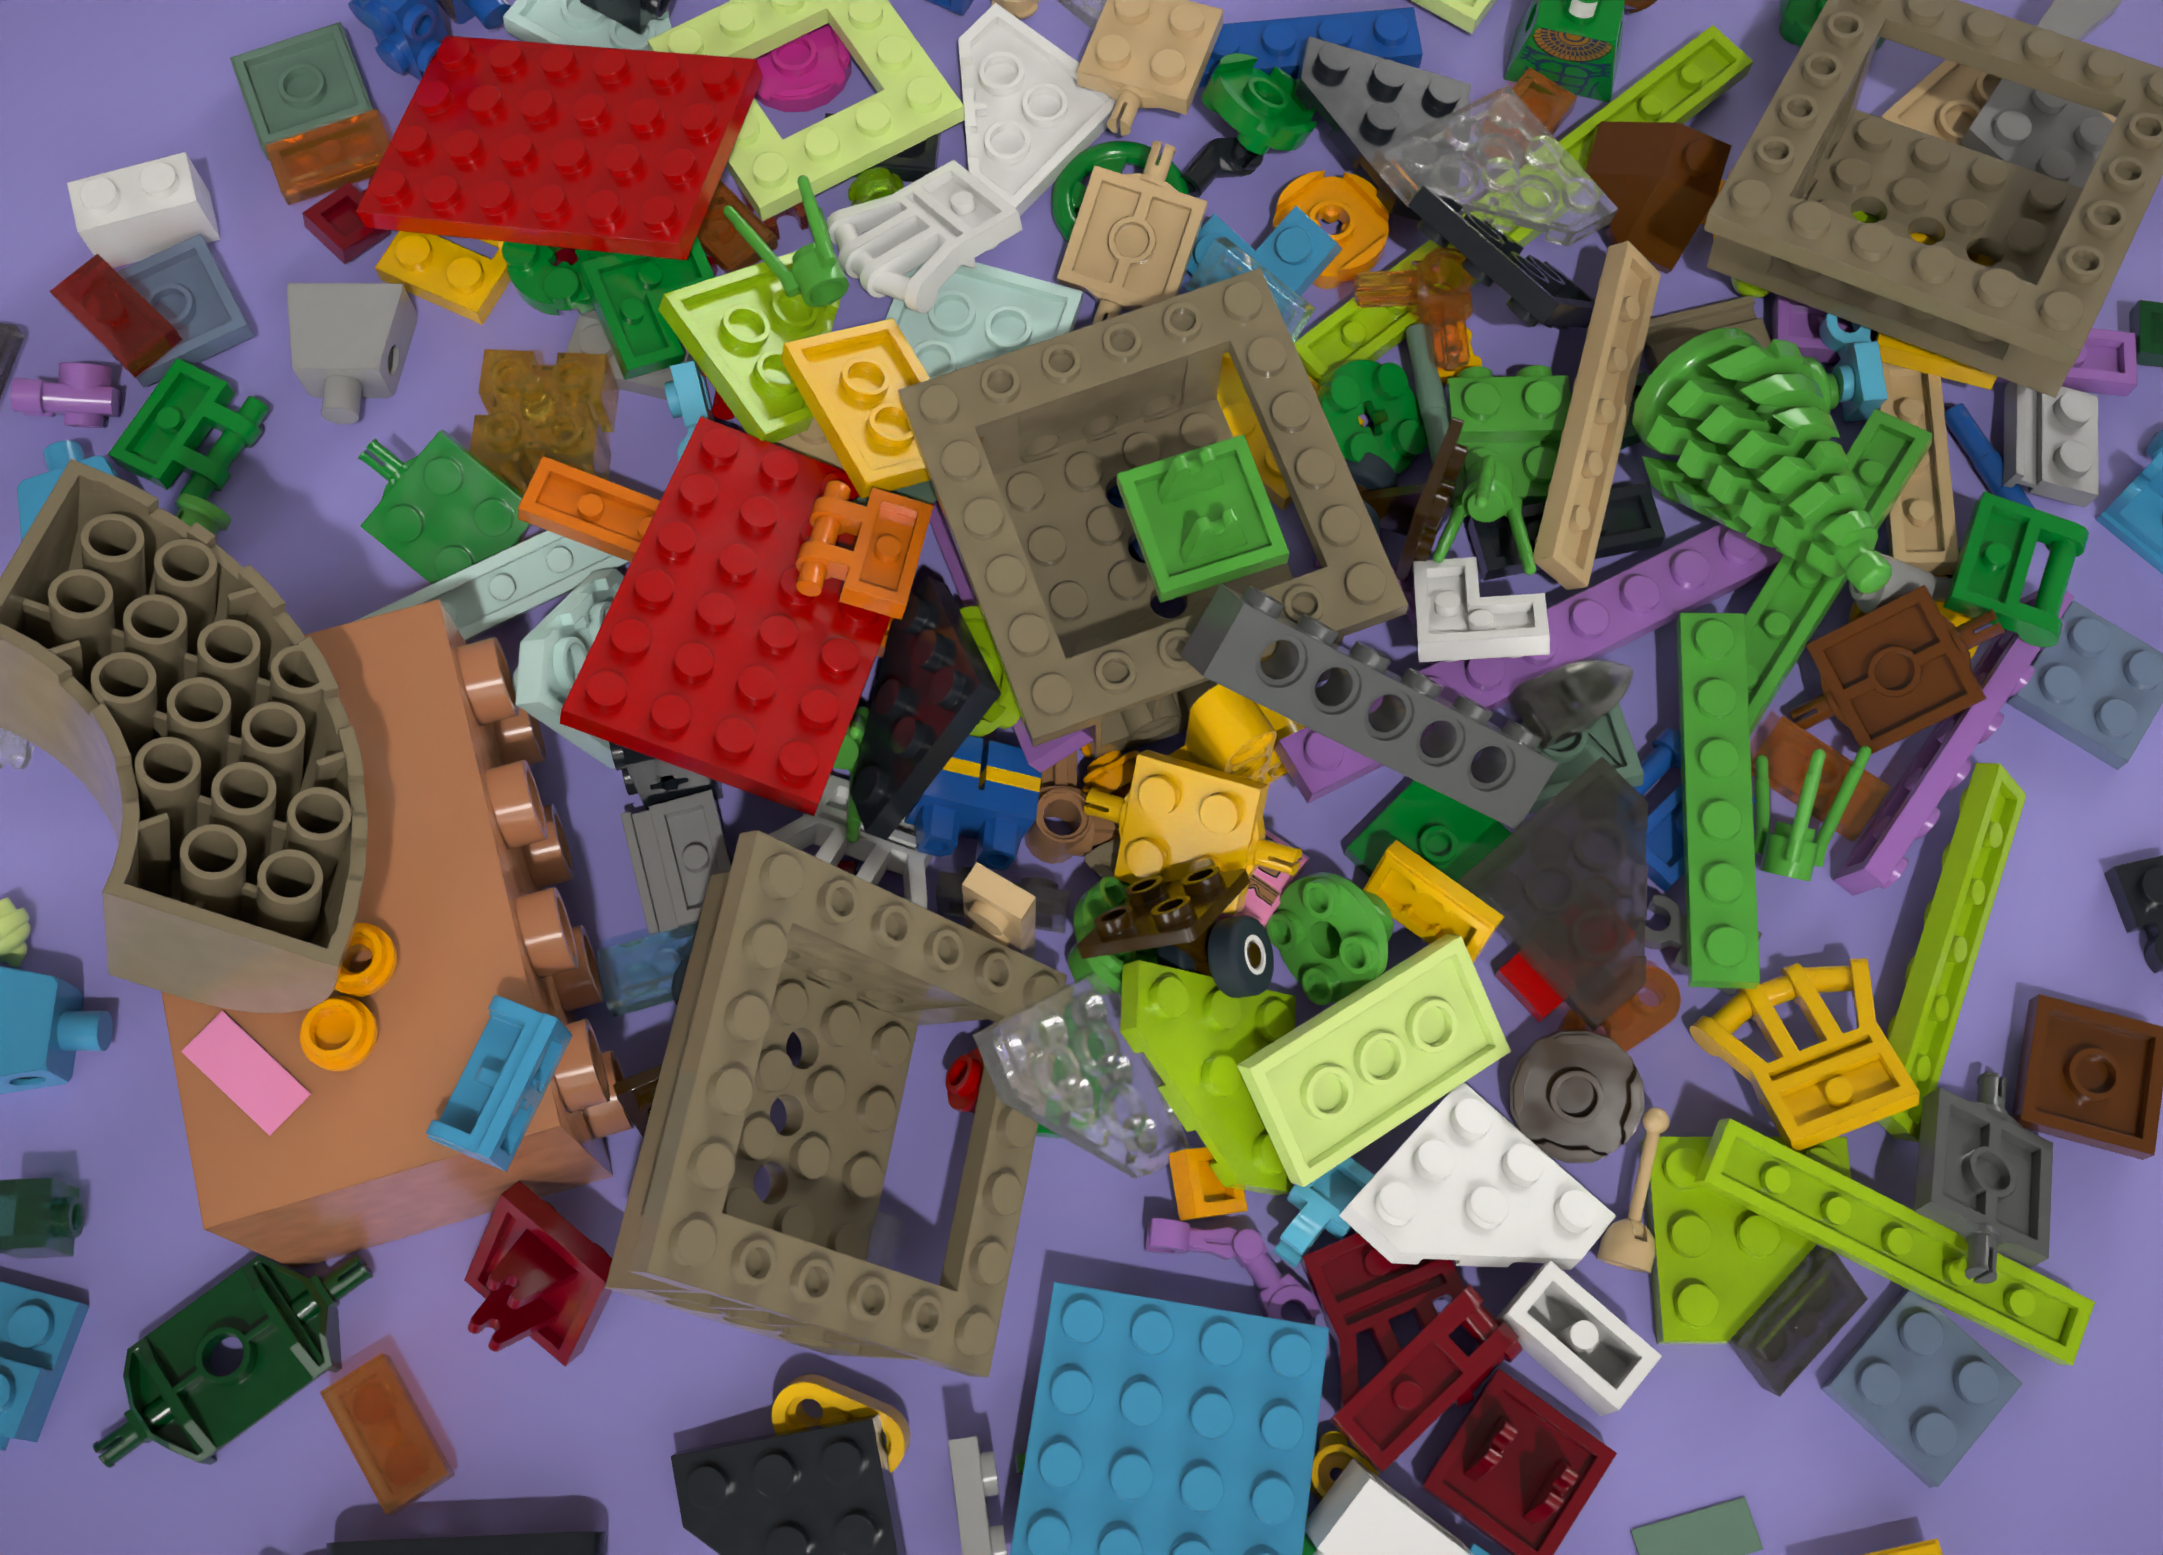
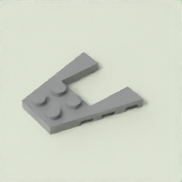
[1960,0,2122,188]

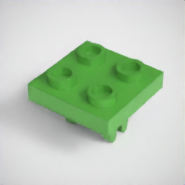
[1117,434,1290,603]

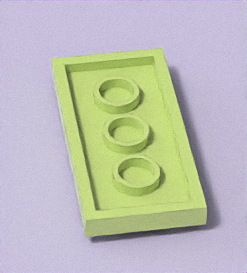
[1237,934,1511,1187]

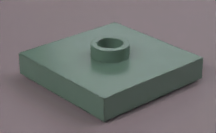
[230,22,379,160]

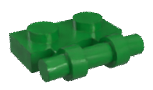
[108,358,270,500]

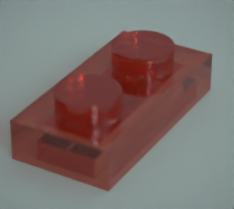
[49,254,183,378]

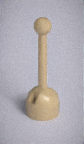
[1597,1107,1670,1273]

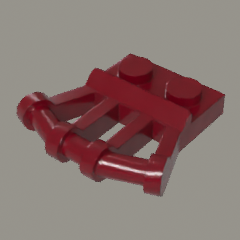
[1301,1233,1523,1410]

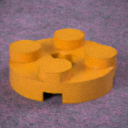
[1271,170,1389,289]

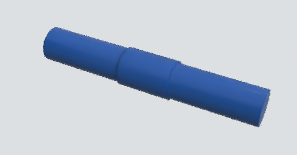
[1945,403,2035,508]

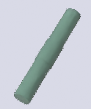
[1405,323,1449,467]

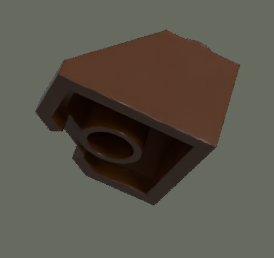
[1580,121,1732,274]

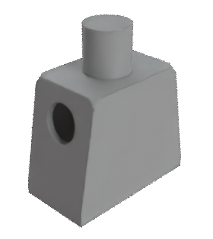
[287,283,418,424]

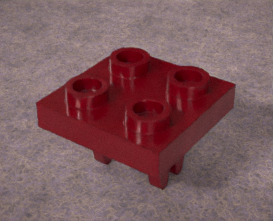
[464,1181,613,1367]
[1419,1369,1617,1555]

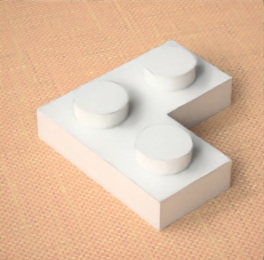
[1413,557,1550,662]

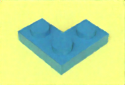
[1187,206,1342,316]

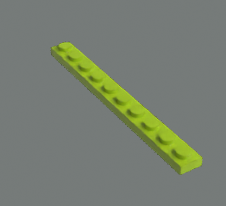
[1294,25,1753,386]

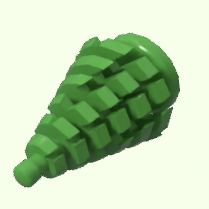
[1632,328,1892,594]

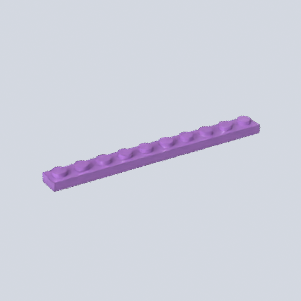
[1275,524,1783,804]

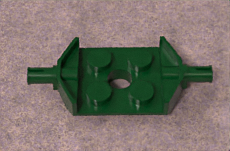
[93,1253,374,1468]

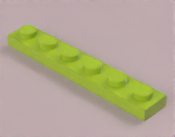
[1877,763,2027,1142]
[1694,1118,2095,1366]

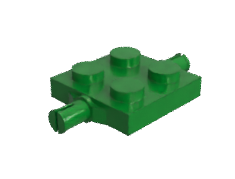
[358,429,531,584]

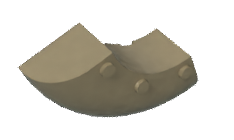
[0,459,368,1013]

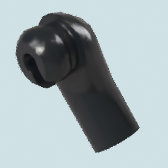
[1180,137,1264,197]

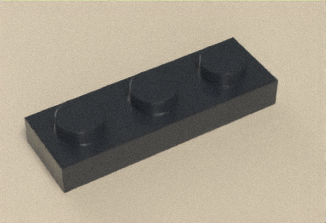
[1468,482,1666,581]

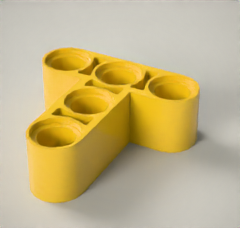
[1129,684,1305,788]

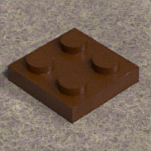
[2012,994,2163,1160]

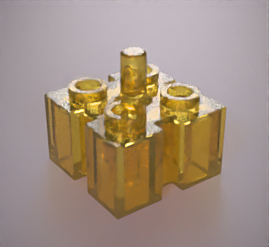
[470,349,619,494]

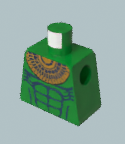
[1504,0,1625,102]

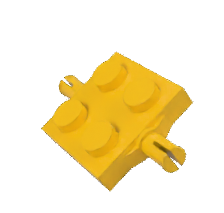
[1084,750,1302,916]

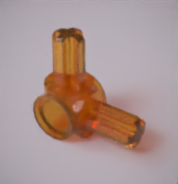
[1353,247,1474,371]

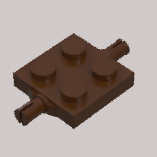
[1789,585,2005,755]

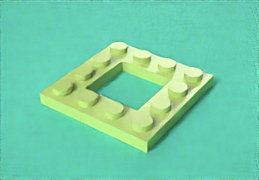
[647,0,965,222]

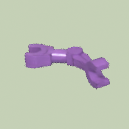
[1145,1218,1321,1321]

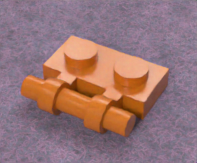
[796,481,933,620]

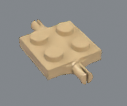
[1077,0,1223,136]
[1057,141,1208,324]

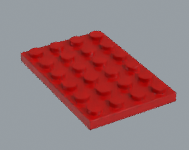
[356,36,763,260]
[560,416,935,816]

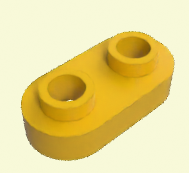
[771,1374,910,1473]

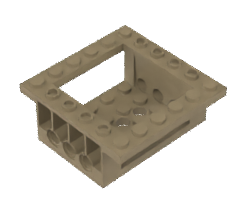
[1704,0,2163,398]
[898,268,1409,760]
[605,830,1067,1378]

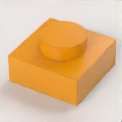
[1168,1147,1248,1221]

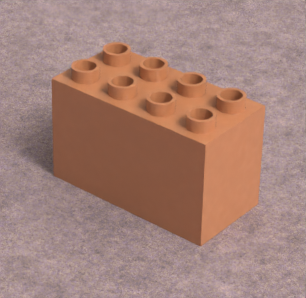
[161,599,634,1269]

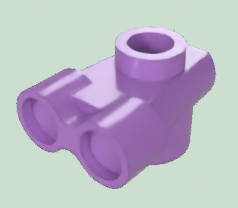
[10,362,121,428]

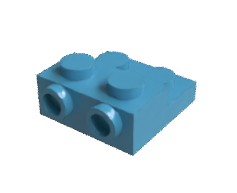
[0,1281,90,1451]

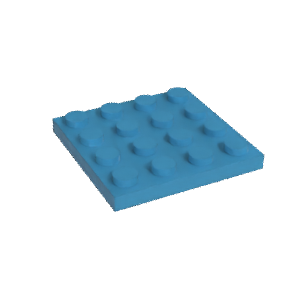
[1010,1282,1329,1555]

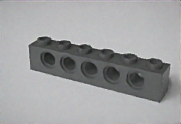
[1180,584,1558,831]

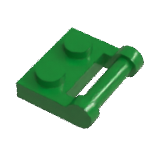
[1943,491,2089,647]

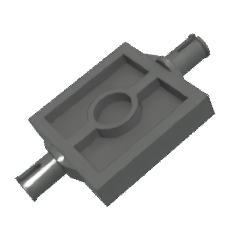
[1914,1072,2053,1284]

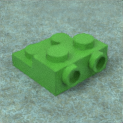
[1444,365,1571,508]

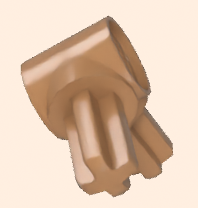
[1024,751,1120,864]

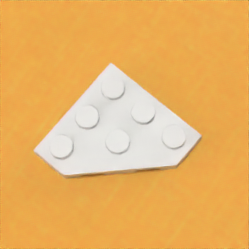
[958,2,1117,216]
[1339,1082,1616,1270]

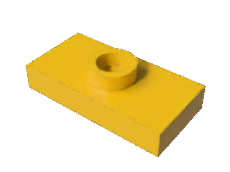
[1363,840,1505,964]

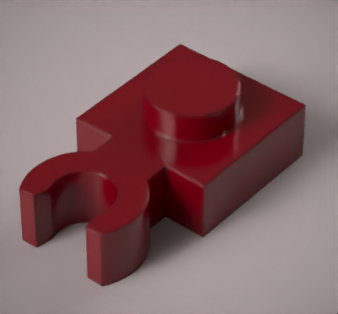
[302,174,391,264]

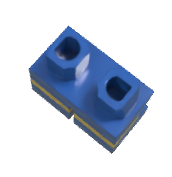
[904,735,1042,871]

